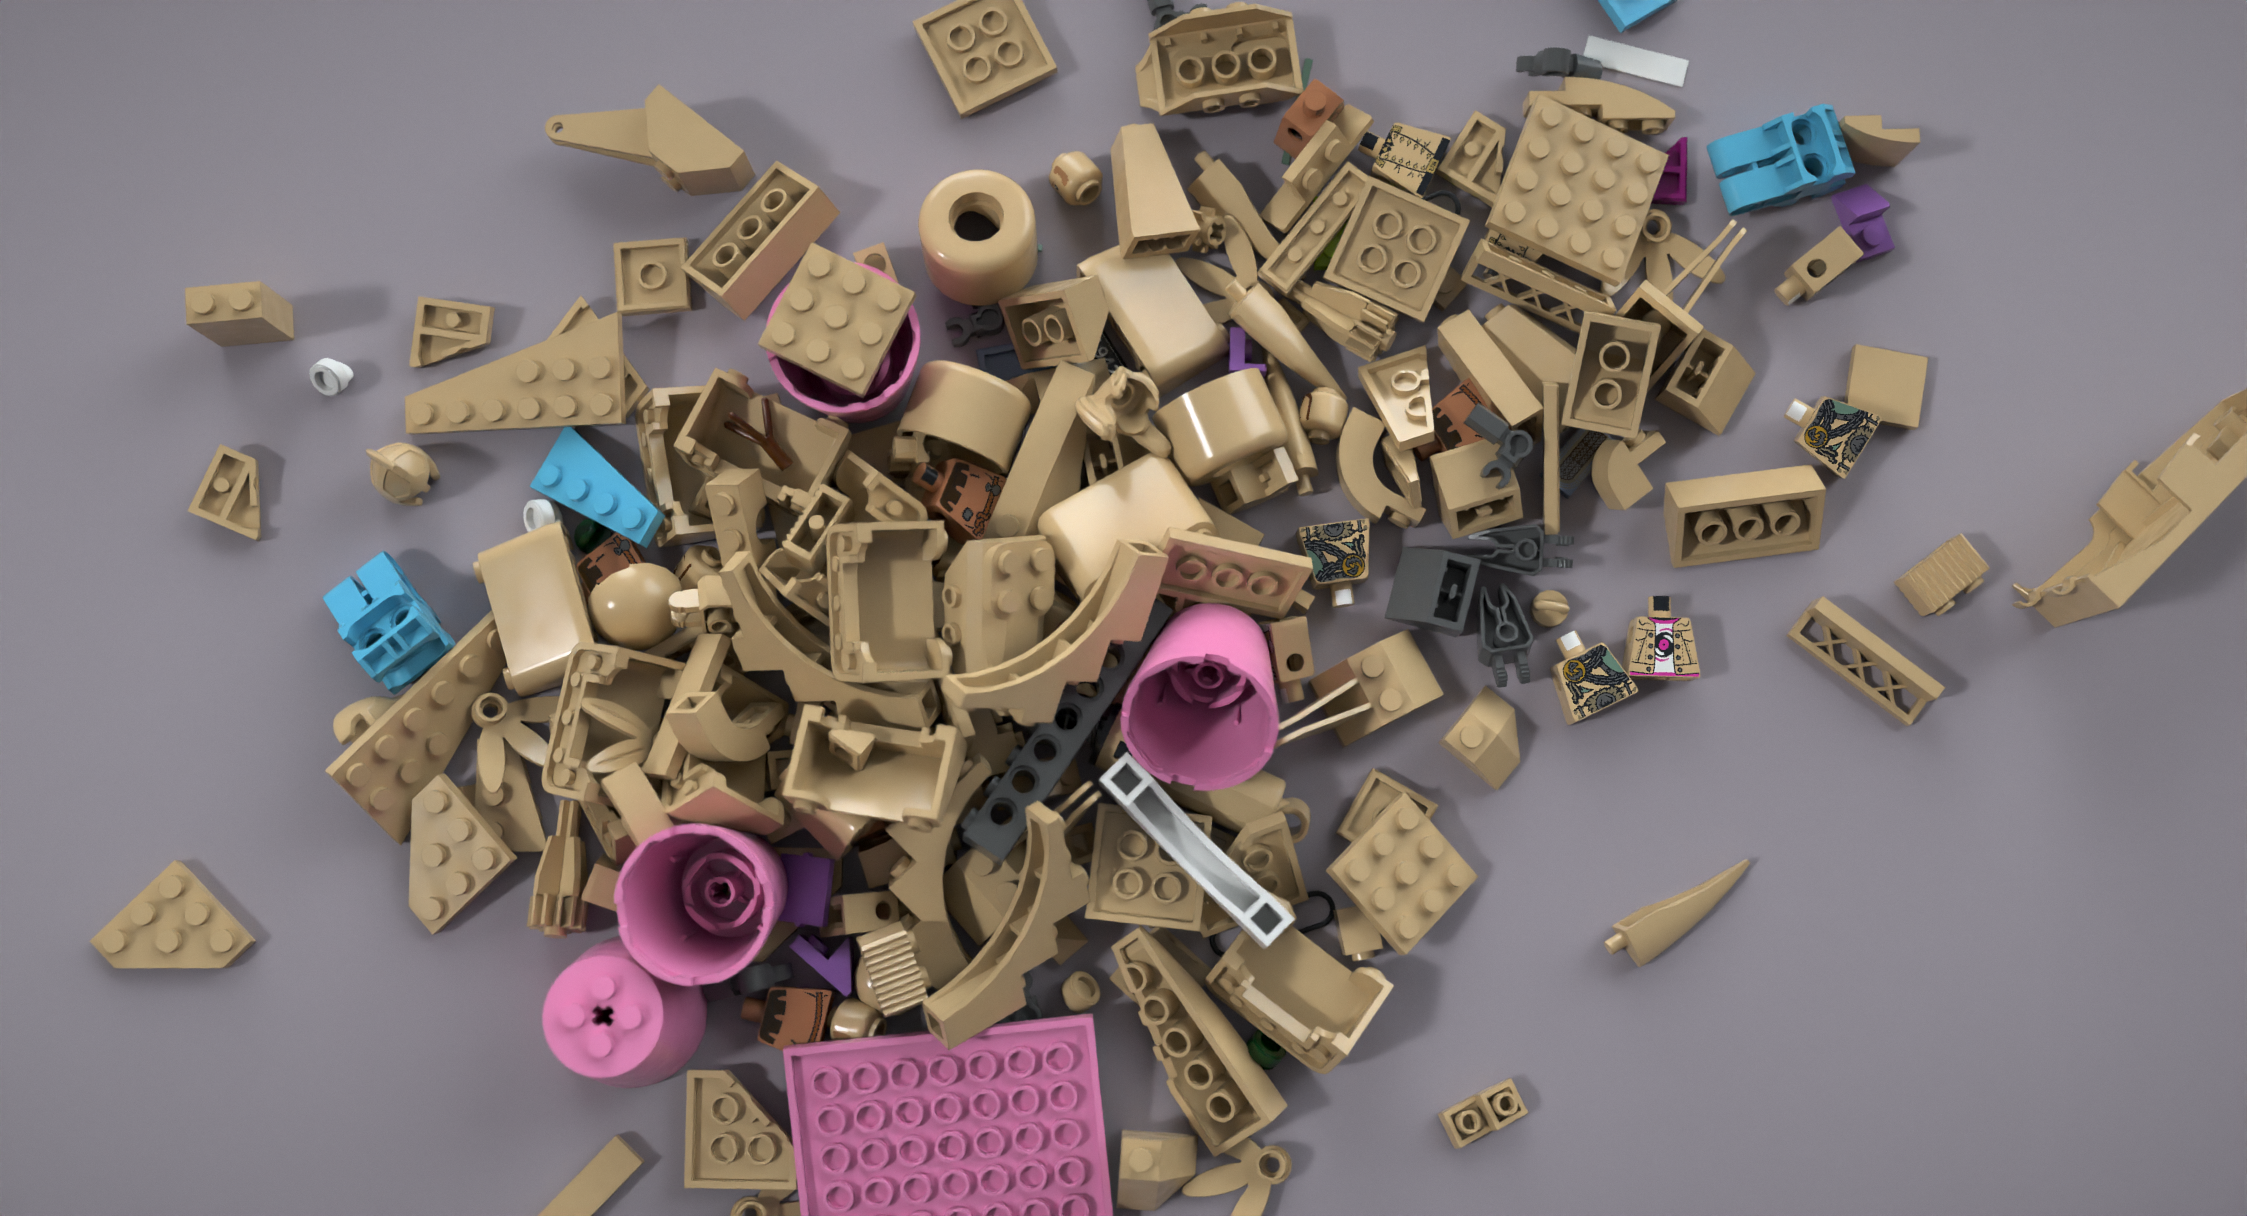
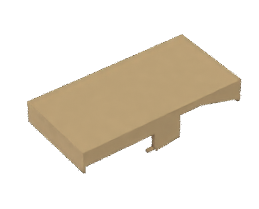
[2012,388,2247,628]

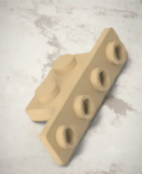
[1260,104,1374,233]

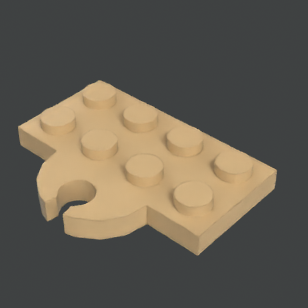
[1157,527,1313,620]

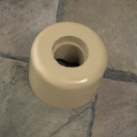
[918,169,1038,306]
[897,360,1031,476]
[1152,368,1288,487]

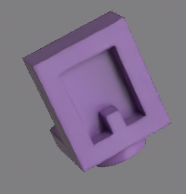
[1228,327,1267,379]

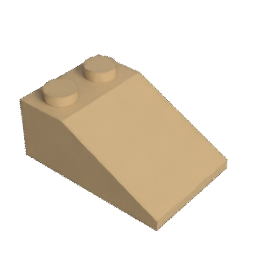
[1561,310,1661,439]

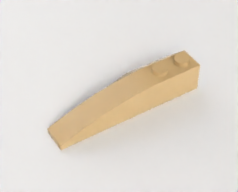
[983,360,1096,573]
[1111,926,1288,1157]

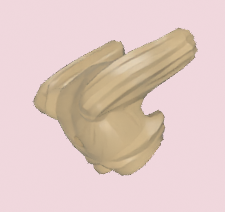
[1075,366,1172,458]

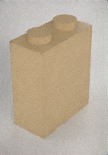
[185,281,294,347]

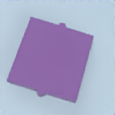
[778,852,835,927]

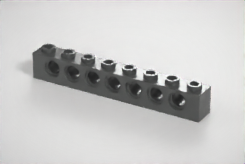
[961,598,1173,866]

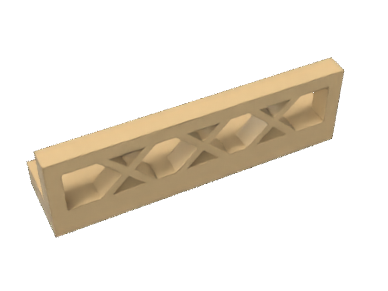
[1460,238,1616,334]
[1786,596,1945,726]

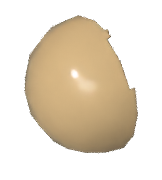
[588,563,682,651]

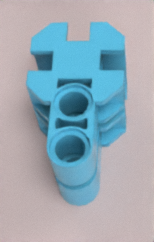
[1706,104,1856,216]
[323,550,456,695]

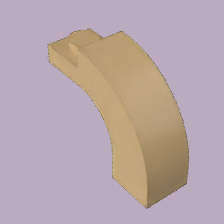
[1336,407,1426,529]
[665,692,786,761]

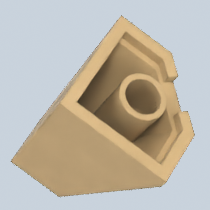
[1116,1129,1198,1211]

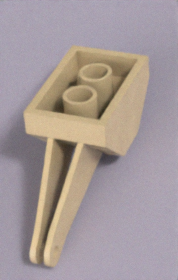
[545,84,755,196]
[1615,219,1748,392]
[1273,629,1444,750]
[943,780,1102,946]

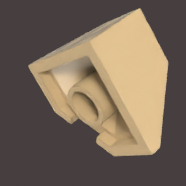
[1438,685,1520,790]

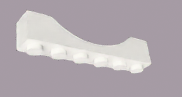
[1099,752,1294,949]

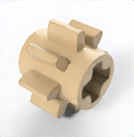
[1192,206,1226,254]

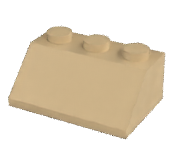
[998,275,1109,370]

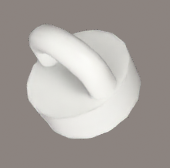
[309,358,353,397]
[523,499,563,532]

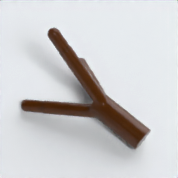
[724,397,793,471]

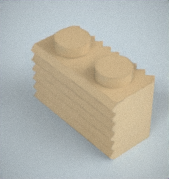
[782,484,856,576]
[1894,533,1990,616]
[856,922,932,1018]

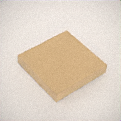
[613,237,692,317]
[1844,344,1928,430]
[1335,768,1438,843]

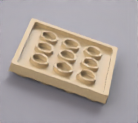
[1485,94,1669,287]

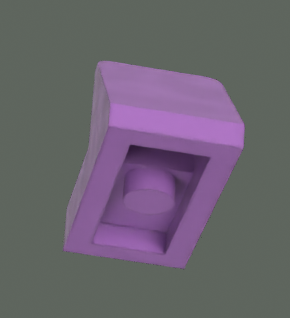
[1831,184,1895,263]
[789,934,855,997]

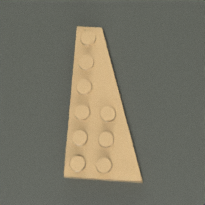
[405,312,626,435]
[325,610,507,846]

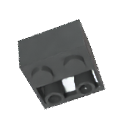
[1384,547,1481,637]

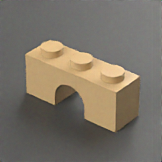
[705,469,777,581]

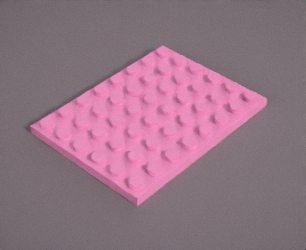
[783,1013,1113,1216]

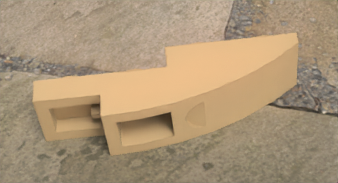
[1523,77,1675,135]

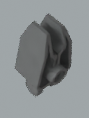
[1467,524,1574,576]
[1476,583,1534,688]

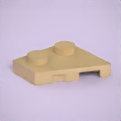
[1436,110,1506,207]
[409,296,495,368]
[188,444,261,541]

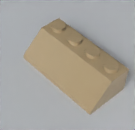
[681,160,840,321]
[1663,464,1826,568]

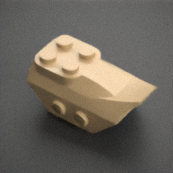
[1135,2,1303,116]
[942,535,1055,716]

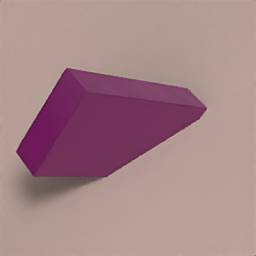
[1651,137,1688,205]

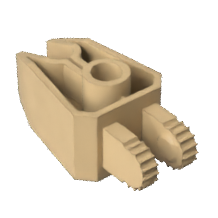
[668,575,777,635]

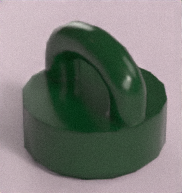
[574,519,613,554]
[1246,1029,1286,1070]

